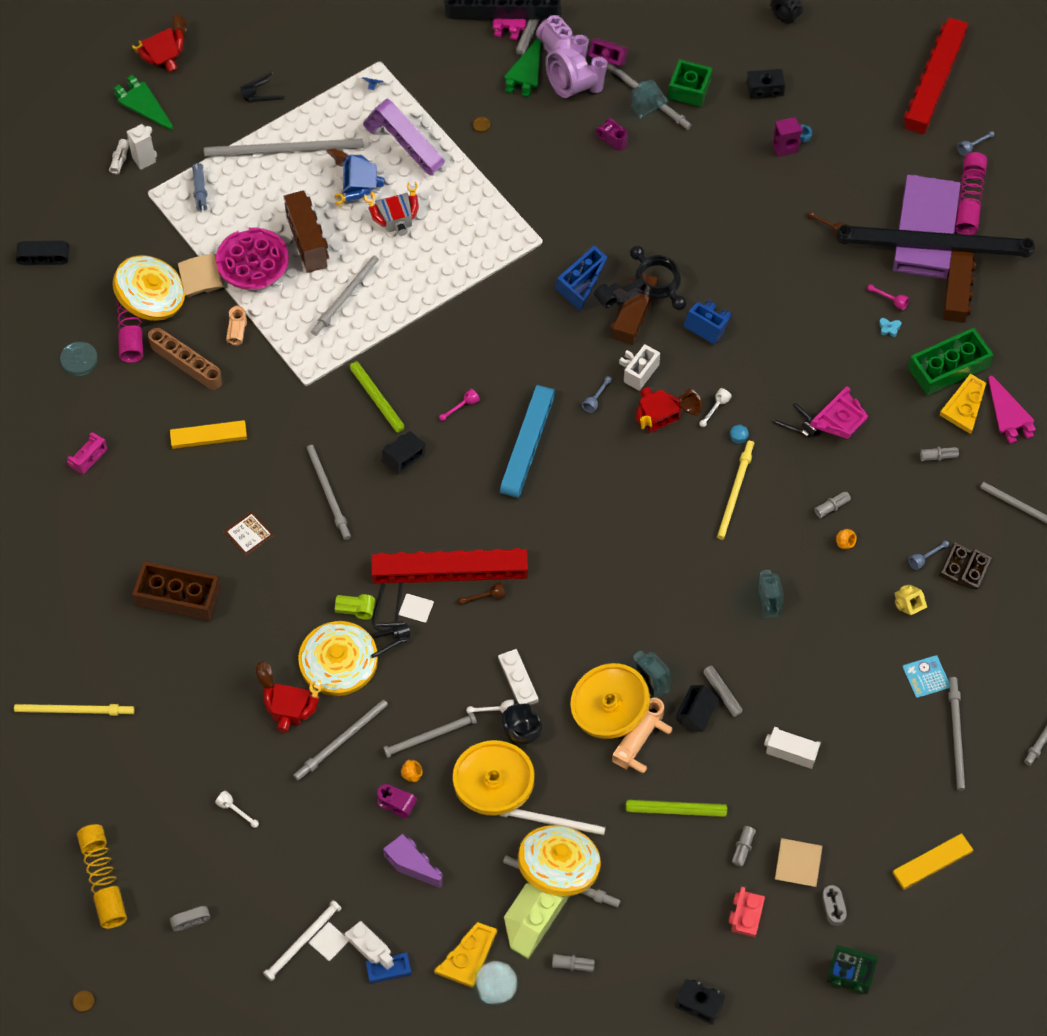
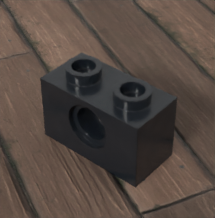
[746,69,785,99]
[675,978,725,1025]

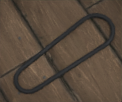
[372,582,403,632]

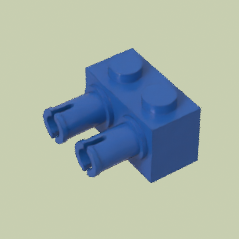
[684,300,732,345]

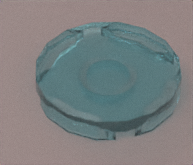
[60,342,98,376]
[475,961,517,1004]

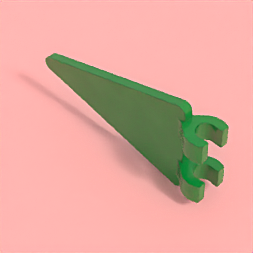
[505,39,541,98]
[113,75,173,130]

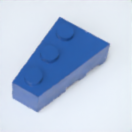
[555,245,607,312]

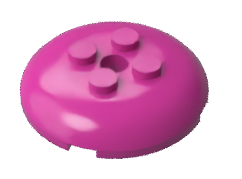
[216,228,289,290]

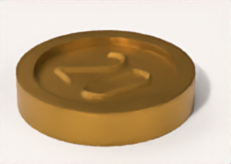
[473,117,490,133]
[73,991,95,1013]

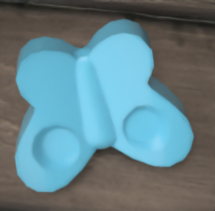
[879,318,901,337]

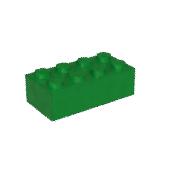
[908,327,994,396]

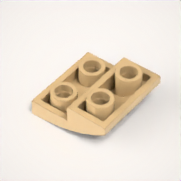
[178,254,223,298]
[775,838,822,887]

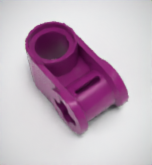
[595,118,627,150]
[377,784,417,818]

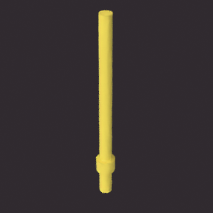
[717,441,755,540]
[14,704,135,716]

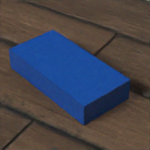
[366,953,411,984]

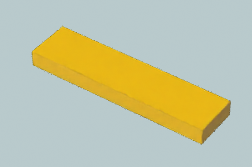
[170,420,247,449]
[892,833,973,890]

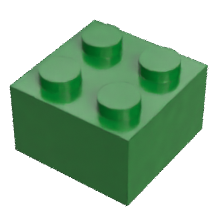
[668,59,712,107]

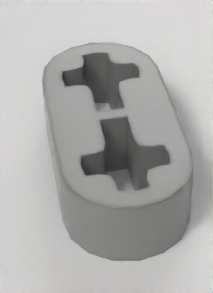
[822,885,847,926]
[170,906,211,931]

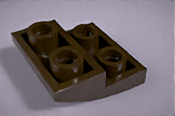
[939,542,992,590]

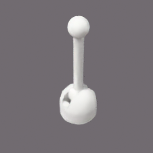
[699,388,732,427]
[466,700,514,714]
[215,791,259,828]

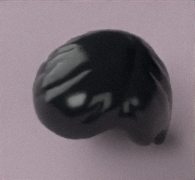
[502,703,542,744]

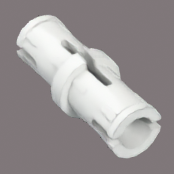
[109,139,129,174]

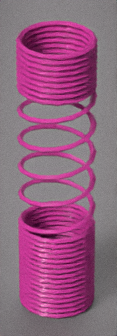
[955,152,987,235]
[117,301,143,363]

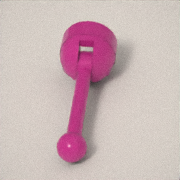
[867,284,910,311]
[439,388,480,421]

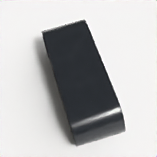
[16,241,69,265]

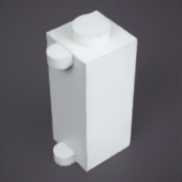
[127,124,157,170]
[764,727,821,769]

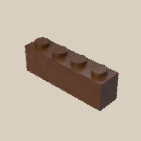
[943,251,976,323]
[610,274,658,345]

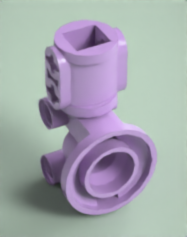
[536,15,607,98]

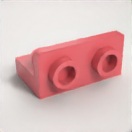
[729,887,765,937]

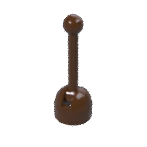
[807,211,845,235]
[458,582,505,605]

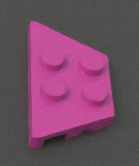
[810,386,868,439]

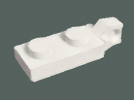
[345,921,394,970]

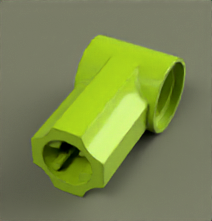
[335,594,376,620]

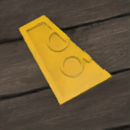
[940,374,986,434]

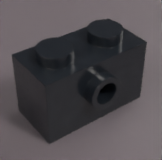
[381,431,426,475]
[675,685,719,732]

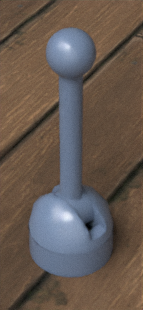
[957,131,995,156]
[582,376,612,413]
[908,540,949,570]

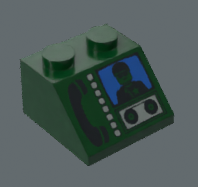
[826,945,878,994]

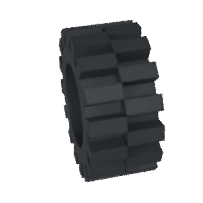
[770,0,803,24]

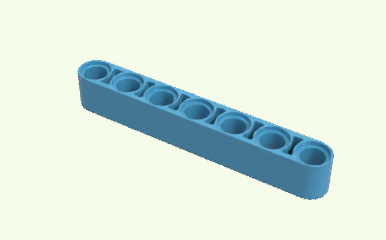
[500,385,555,498]

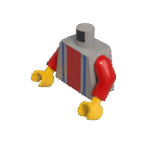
[363,182,419,236]

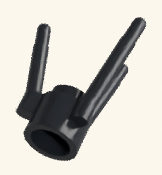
[240,72,285,102]
[773,403,819,438]
[370,621,410,658]

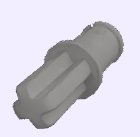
[920,446,959,462]
[814,492,851,519]
[732,826,756,867]
[552,954,595,972]

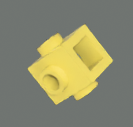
[894,585,927,615]

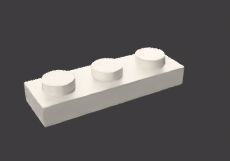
[498,649,538,705]

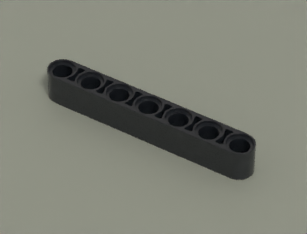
[444,0,562,19]

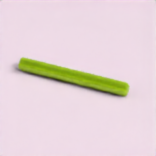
[350,361,405,433]
[626,800,727,817]

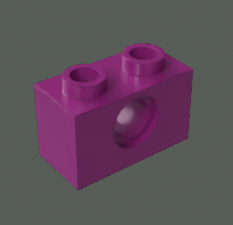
[588,38,629,66]
[772,117,803,157]

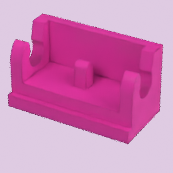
[67,432,108,475]

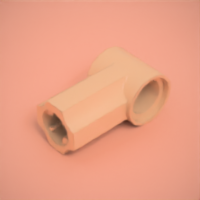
[226,306,247,346]

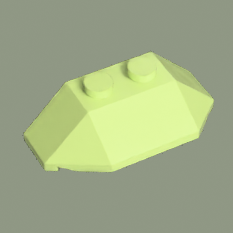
[504,883,569,959]

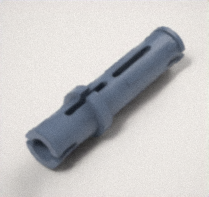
[192,163,208,212]

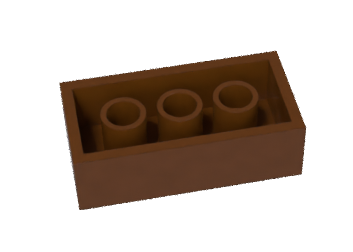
[283,190,329,273]
[132,561,221,621]

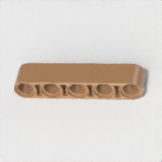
[148,328,222,390]

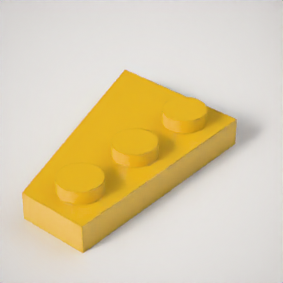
[434,922,497,988]

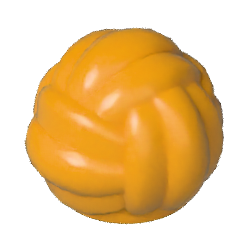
[836,529,856,550]
[401,760,423,782]

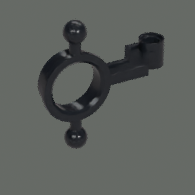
[594,246,686,310]

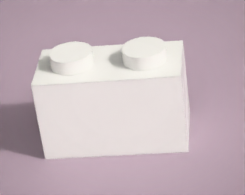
[619,344,660,391]

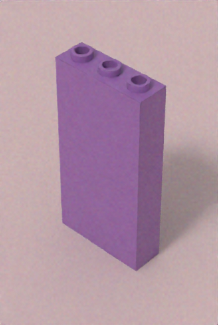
[893,175,960,279]

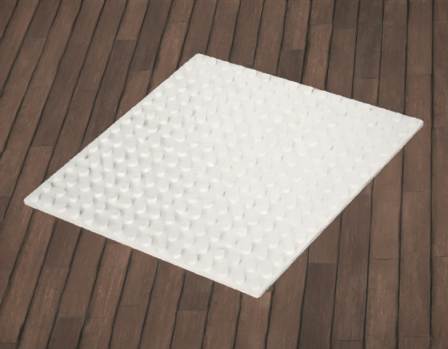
[148,62,542,386]

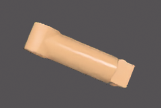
[612,698,672,773]

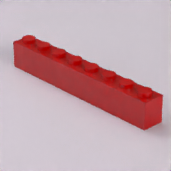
[903,17,968,135]
[372,548,528,584]

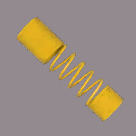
[77,824,127,928]

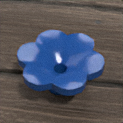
[362,77,384,90]

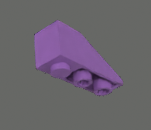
[383,834,443,888]

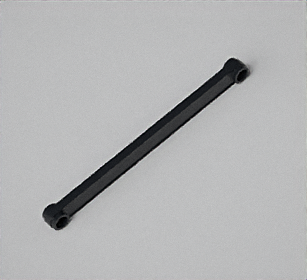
[836,224,1035,258]

